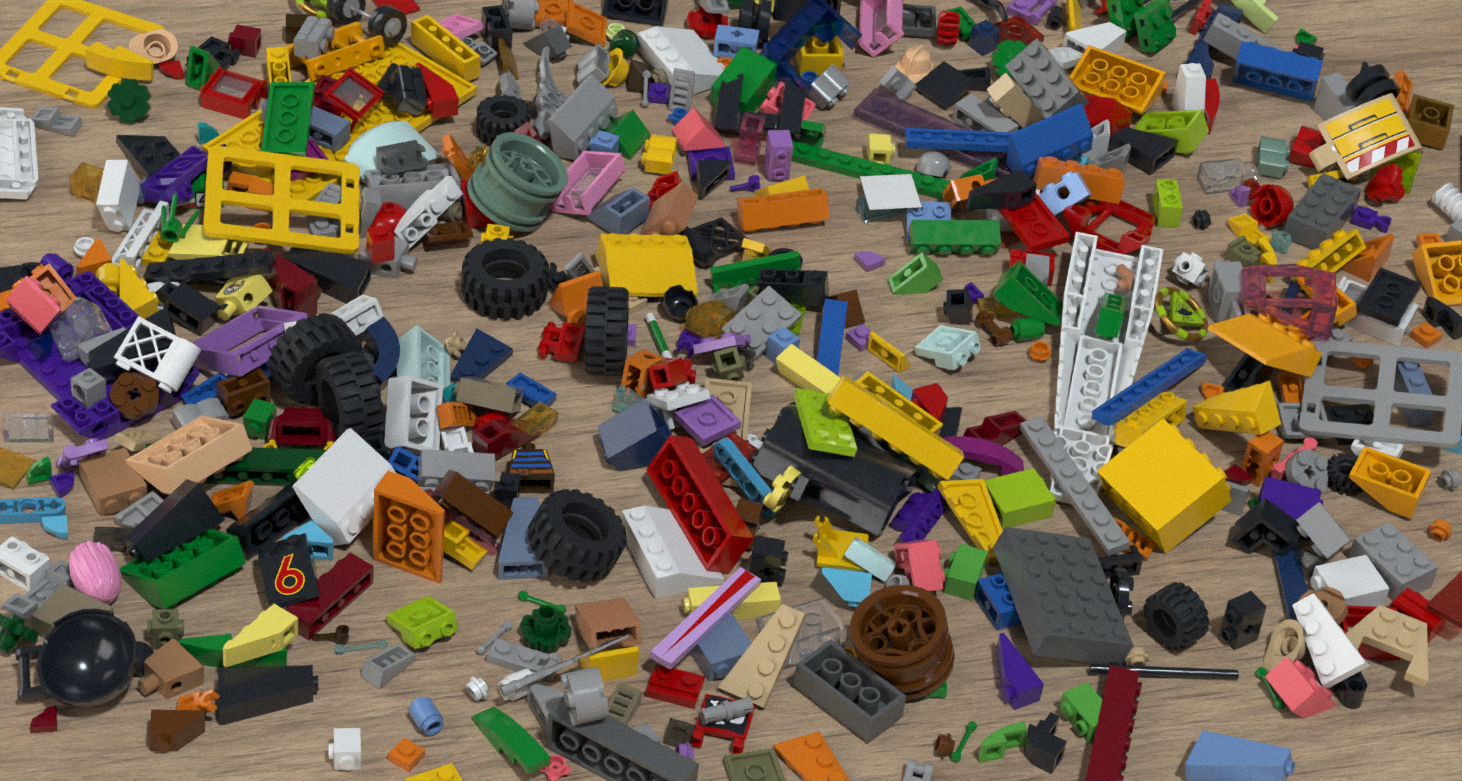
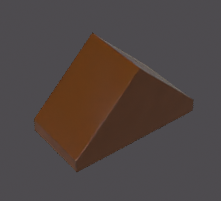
[828,289,865,329]

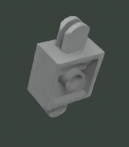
[1207,260,1253,323]

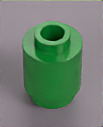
[1009,318,1045,341]

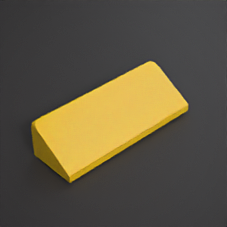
[1065,0,1082,32]

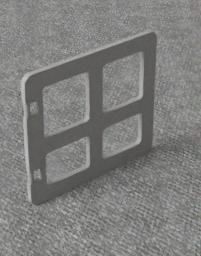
[1299,339,1462,448]

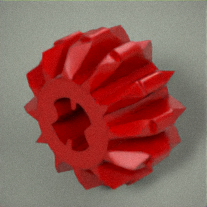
[936,11,960,46]

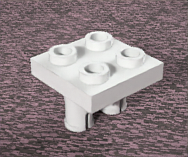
[647,381,710,429]

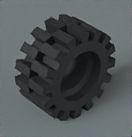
[1327,453,1363,496]

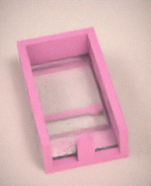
[859,0,904,57]
[549,151,626,215]

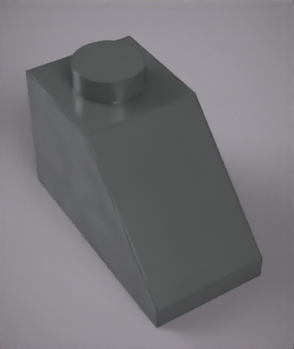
[524,24,572,60]

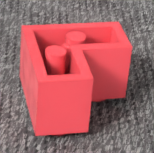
[893,540,945,591]

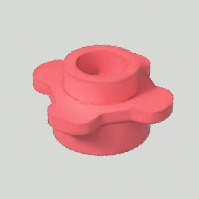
[540,755,571,781]

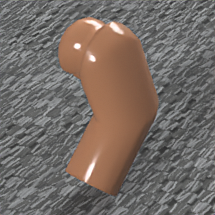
[1116,264,1133,292]

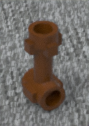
[976,310,1013,346]

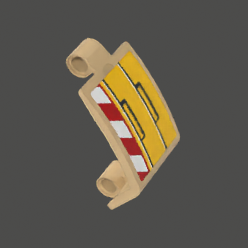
[1309,93,1423,180]

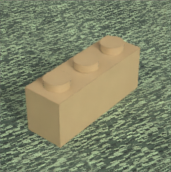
[987,73,1044,128]

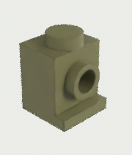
[1225,235,1262,272]

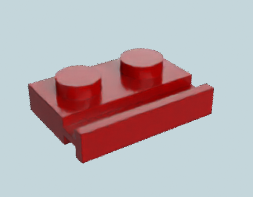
[645,664,705,709]

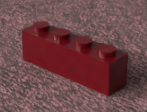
[285,552,374,641]

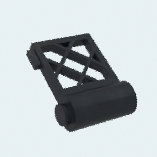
[678,217,748,268]

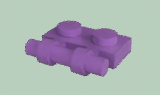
[693,333,751,355]

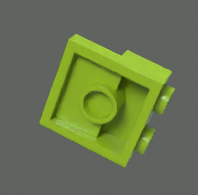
[386,595,458,649]

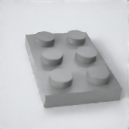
[721,286,802,362]

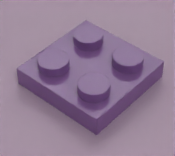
[674,394,741,446]

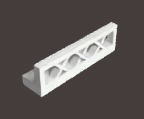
[112,201,169,271]
[328,294,384,336]

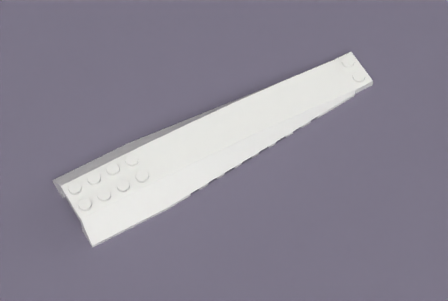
[1050,232,1164,504]

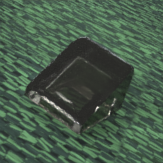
[663,718,696,747]

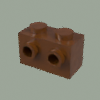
[216,368,271,417]

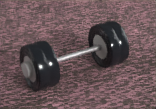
[326,0,407,45]

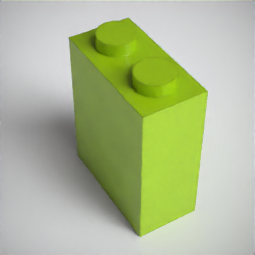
[984,468,1056,530]

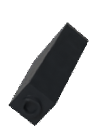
[284,247,371,304]
[87,308,176,381]
[123,479,225,562]
[218,665,319,725]

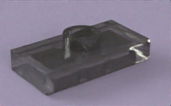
[93,527,134,552]

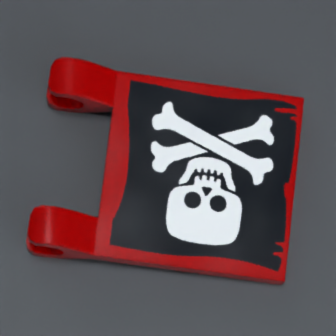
[691,693,756,754]

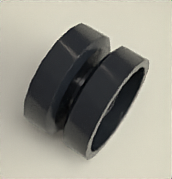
[738,0,772,45]
[1345,64,1400,107]

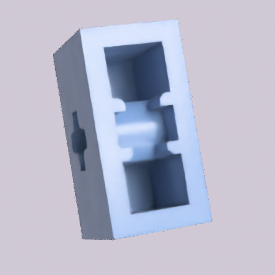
[713,25,759,59]

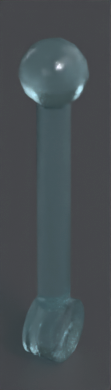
[334,639,388,655]

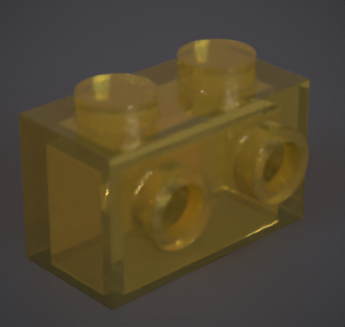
[684,299,736,338]

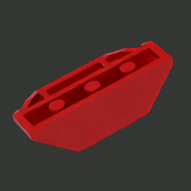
[1084,95,1132,141]

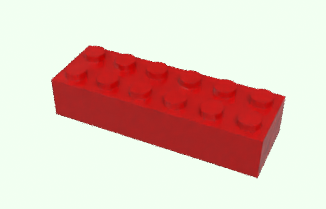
[646,435,754,574]

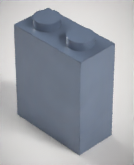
[690,612,752,681]

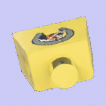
[216,274,272,320]

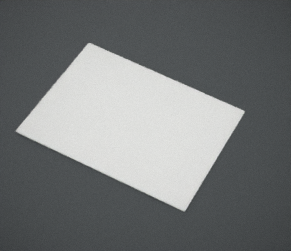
[860,174,922,210]

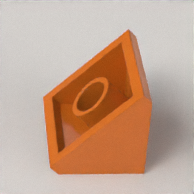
[1341,234,1394,282]
[548,270,603,317]

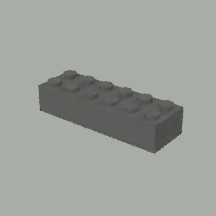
[546,697,699,781]

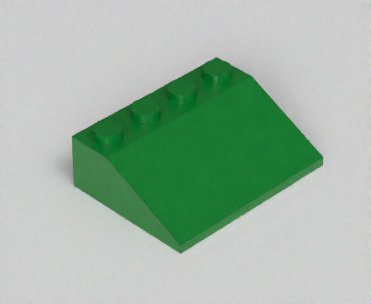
[119,529,246,609]

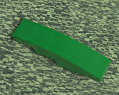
[179,634,287,668]
[472,706,551,775]

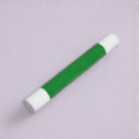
[645,313,672,359]

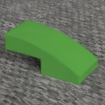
[978,721,1027,763]

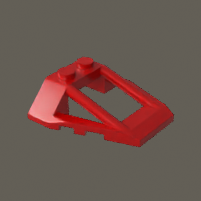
[1063,200,1156,254]

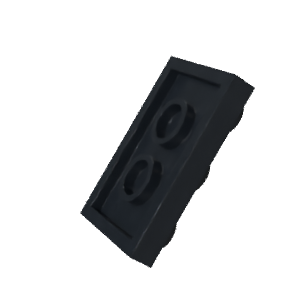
[1357,267,1422,327]

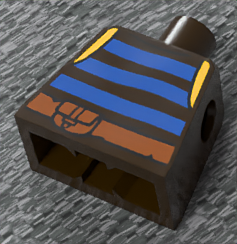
[509,442,555,493]

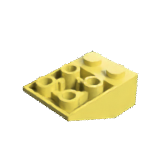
[167,224,250,279]

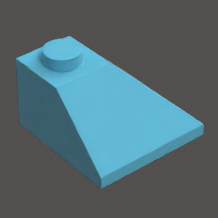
[821,567,872,607]

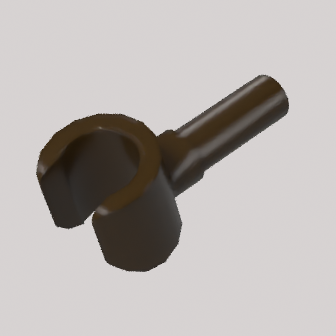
[313,625,349,645]

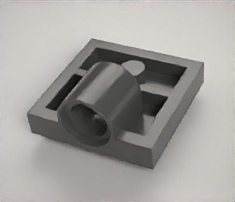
[902,4,937,37]

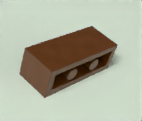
[433,470,514,537]

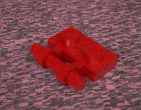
[538,322,586,363]

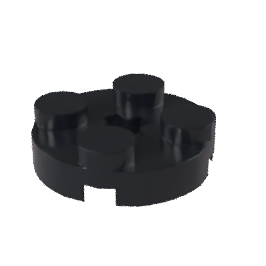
[1109,568,1134,618]

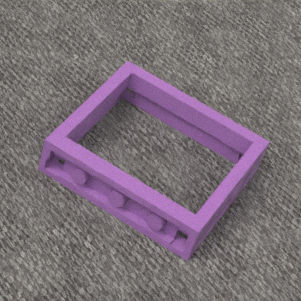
[192,305,307,376]

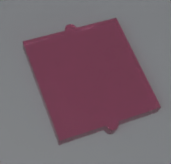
[455,516,501,552]

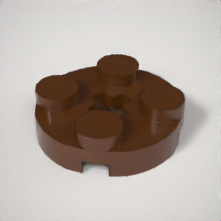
[110,372,159,420]

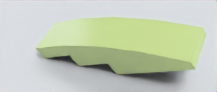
[1231,0,1279,34]

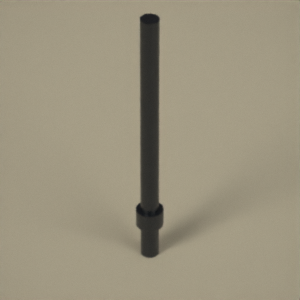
[1089,662,1239,680]

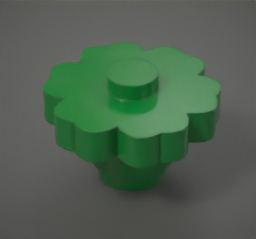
[991,40,1027,81]

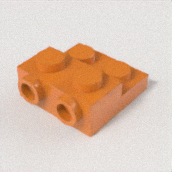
[11,263,78,314]

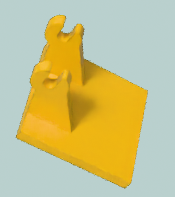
[812,516,869,572]

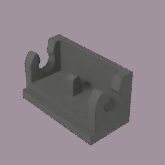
[376,140,428,174]

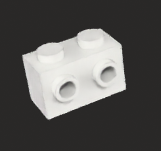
[0,536,51,592]

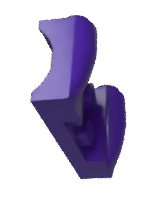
[140,144,232,205]

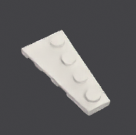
[1292,593,1370,689]

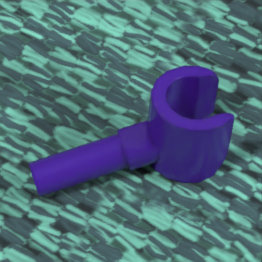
[730,175,760,192]

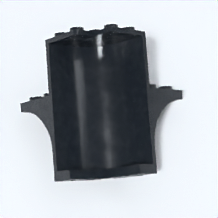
[751,388,923,536]

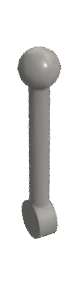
[641,70,651,107]
[476,621,512,655]

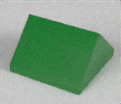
[604,110,651,160]

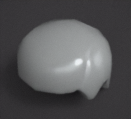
[916,151,951,177]

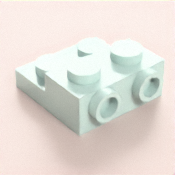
[914,325,981,370]

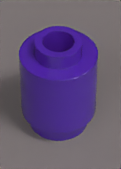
[40,253,74,282]

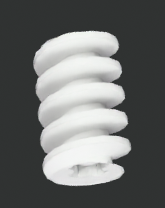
[1431,183,1462,222]

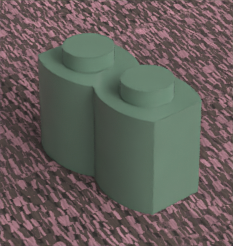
[1256,136,1290,179]

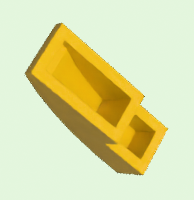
[86,42,154,81]

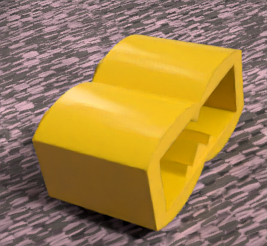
[641,134,677,174]

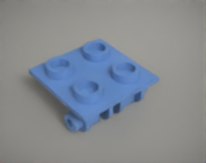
[905,201,951,241]

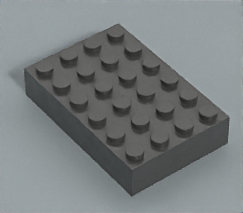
[993,527,1134,664]

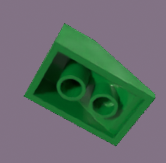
[993,260,1063,326]

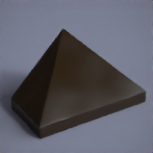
[627,59,651,94]

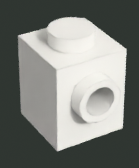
[328,728,361,770]

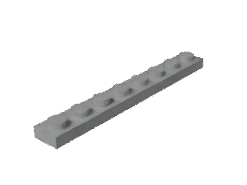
[1020,416,1130,556]

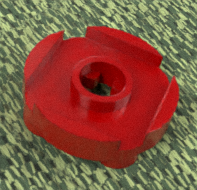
[687,7,728,40]

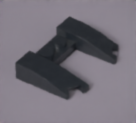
[715,74,806,139]

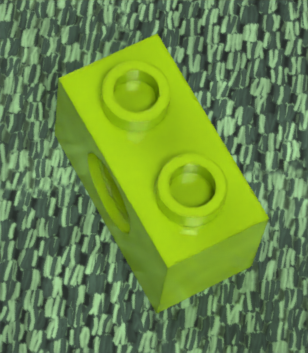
[1152,179,1183,228]

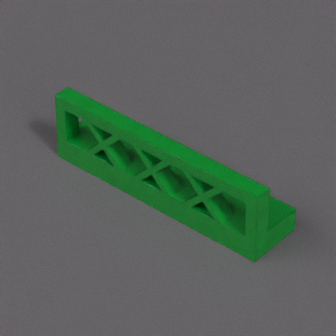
[710,251,801,294]

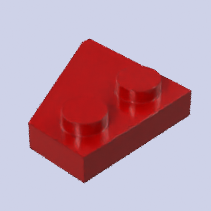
[1188,0,1214,35]

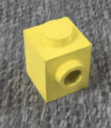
[867,133,895,165]

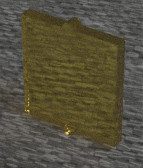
[0,447,36,490]

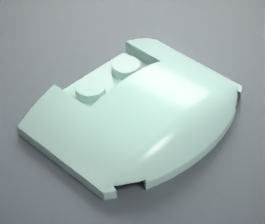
[343,121,442,186]

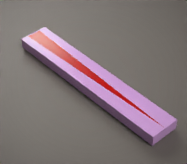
[650,567,761,670]

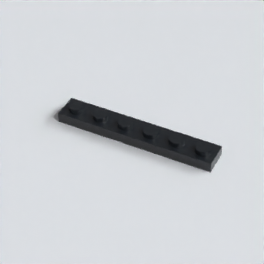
[143,250,277,284]

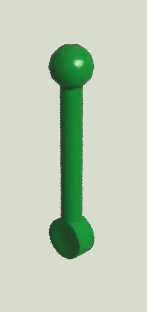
[518,591,566,614]
[1256,667,1284,709]
[950,721,977,763]

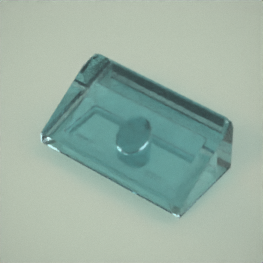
[855,196,904,223]

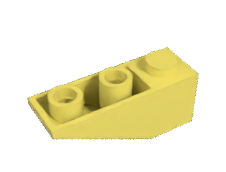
[223,604,298,667]

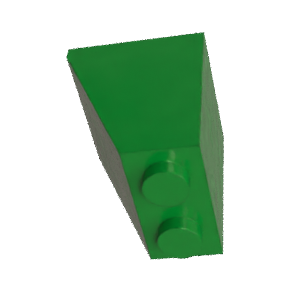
[710,46,778,112]

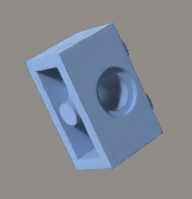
[1039,171,1092,217]

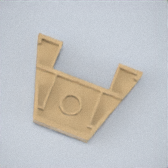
[1346,605,1429,688]

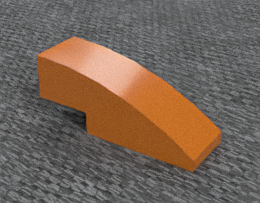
[228,171,292,216]

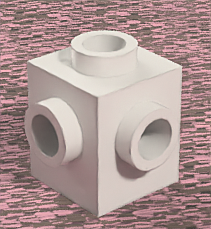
[1172,252,1211,288]

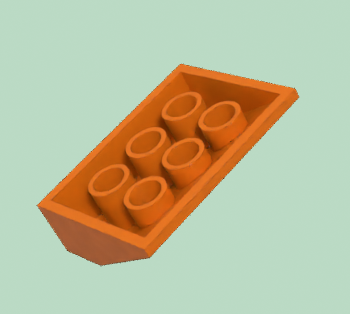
[373,470,445,584]

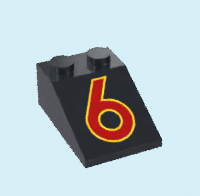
[257,533,320,608]

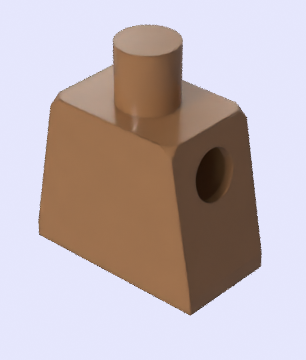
[138,638,204,699]

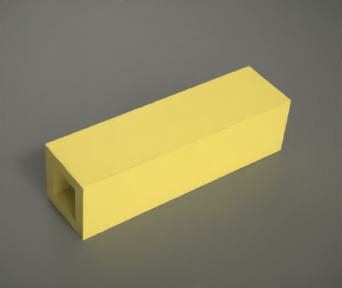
[776,344,840,393]
[683,582,781,620]

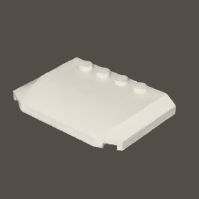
[0,107,38,199]

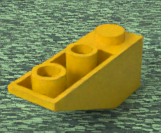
[266,47,292,89]
[120,258,160,319]

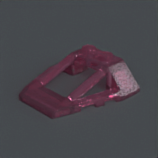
[1241,264,1337,340]

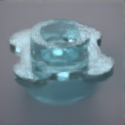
[1269,230,1292,254]

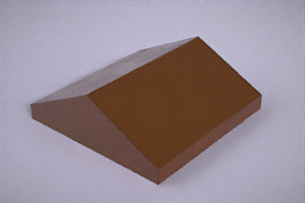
[423,221,473,246]

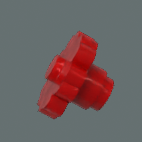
[1366,163,1406,203]

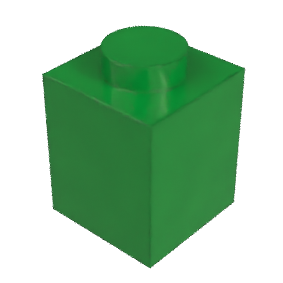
[243,398,277,440]

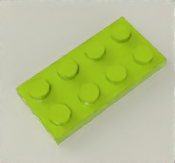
[793,388,857,457]

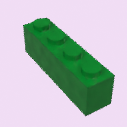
[908,220,1001,256]

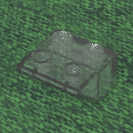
[49,296,112,361]

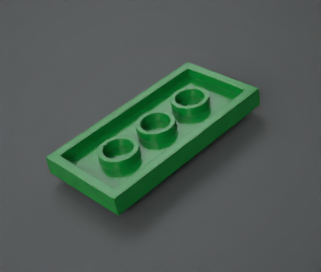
[261,82,315,157]

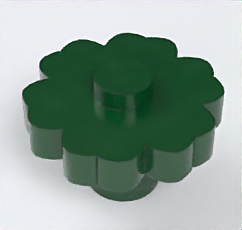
[107,78,152,123]
[520,605,572,652]
[0,613,40,654]

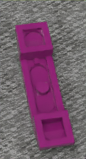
[941,436,1024,475]

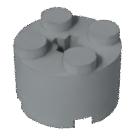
[501,0,539,30]
[561,667,609,726]

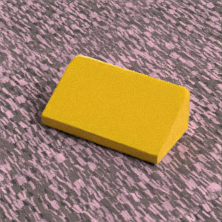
[867,331,911,373]

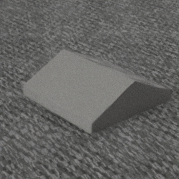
[1277,403,1331,439]

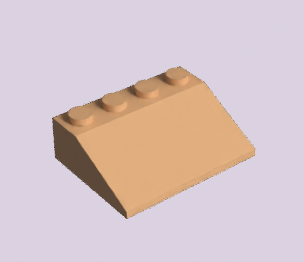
[125,415,252,494]

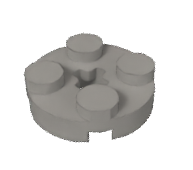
[1285,449,1328,493]

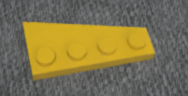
[937,479,1003,563]

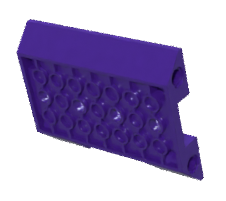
[0,270,199,441]

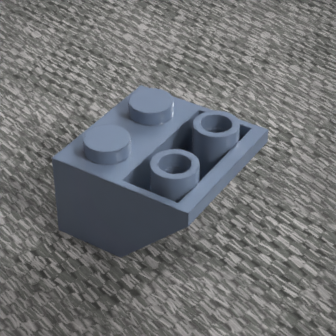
[586,187,650,234]

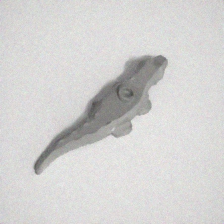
[533,46,567,141]

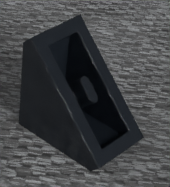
[695,160,732,200]

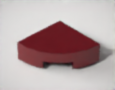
[1224,464,1252,486]
[30,706,57,733]

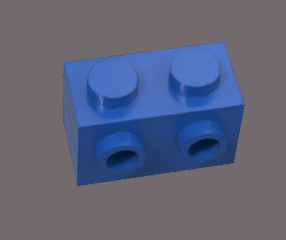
[974,573,1022,631]

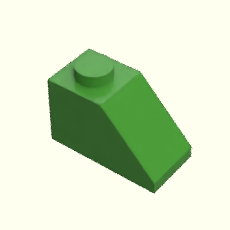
[888,252,943,295]

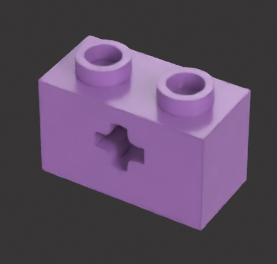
[764,130,793,181]

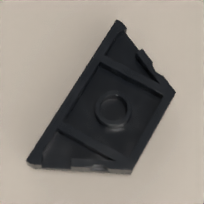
[116,135,180,180]

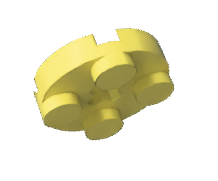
[762,465,802,513]

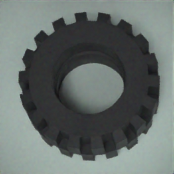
[476,95,531,146]
[1144,582,1210,651]

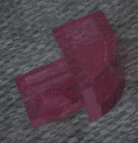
[734,112,766,166]

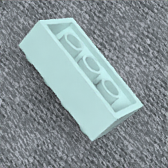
[397,325,450,404]

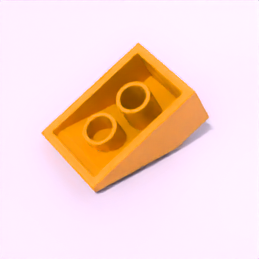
[1349,446,1432,519]

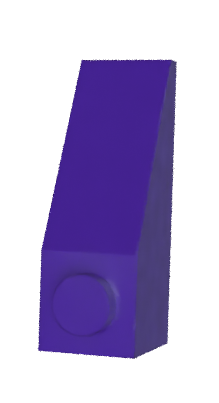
[996,632,1044,710]

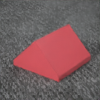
[672,107,725,151]

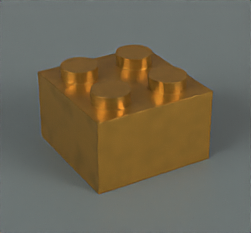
[1406,94,1454,150]

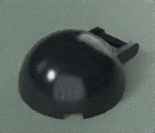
[15,608,138,708]

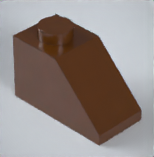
[149,709,205,752]

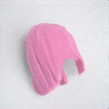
[69,541,122,605]

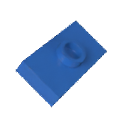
[506,372,557,411]

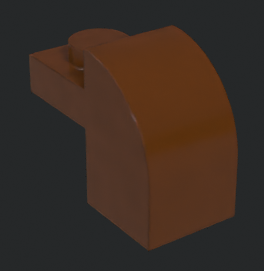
[736,498,765,550]

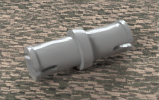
[699,697,754,725]

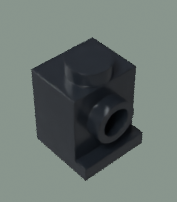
[493,472,521,510]

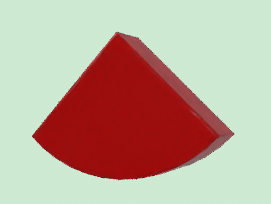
[158,60,184,79]

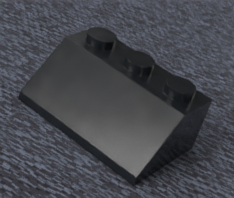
[602,0,669,26]

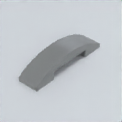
[1,560,73,618]

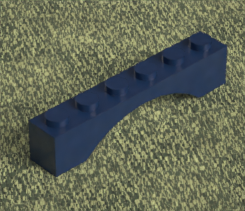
[1186,3,1243,79]

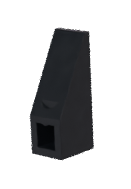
[966,170,1037,210]
[757,268,829,306]

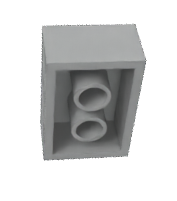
[1348,522,1438,601]

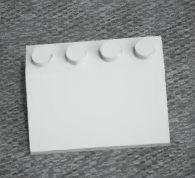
[638,26,725,97]
[292,428,396,545]
[621,505,724,599]

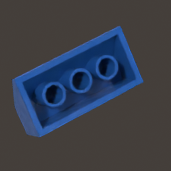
[1232,41,1323,102]
[1006,103,1093,177]

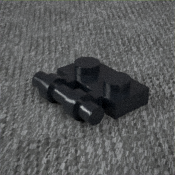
[187,36,241,70]

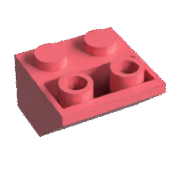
[6,276,61,336]
[1265,656,1336,718]

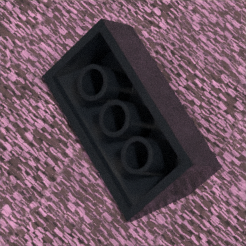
[226,478,310,561]

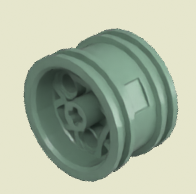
[467,132,568,232]

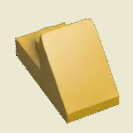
[741,238,773,261]

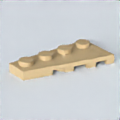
[718,604,807,709]

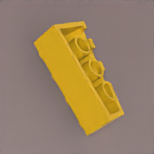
[1192,381,1281,435]

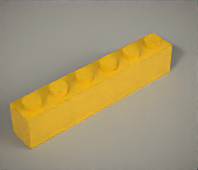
[827,374,964,480]

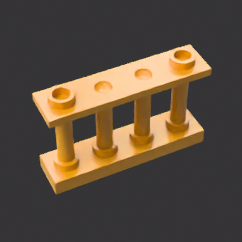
[283,21,385,81]

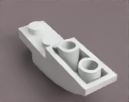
[394,176,463,249]

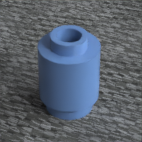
[409,697,444,735]

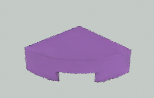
[1229,185,1250,208]
[854,251,885,272]

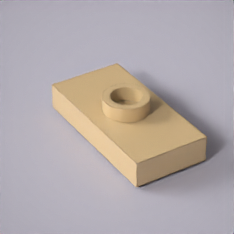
[114,429,162,452]

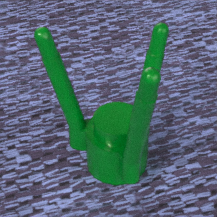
[160,194,200,243]

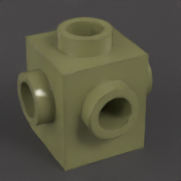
[712,346,747,381]
[147,609,184,650]

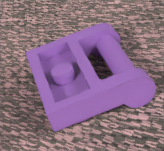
[1006,0,1057,25]
[56,438,109,470]

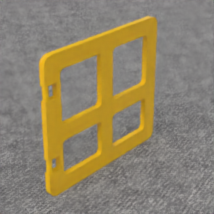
[0,0,165,109]
[203,146,360,254]

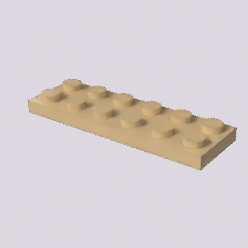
[698,378,752,487]

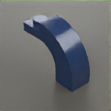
[363,317,400,391]

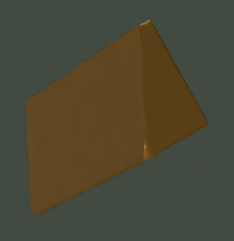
[497,38,519,80]

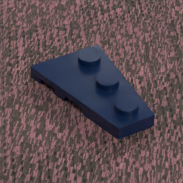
[451,328,513,383]

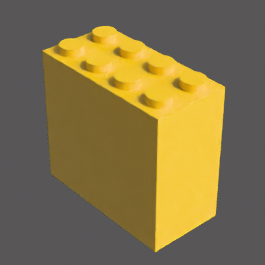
[1097,418,1232,554]

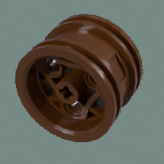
[850,585,955,700]

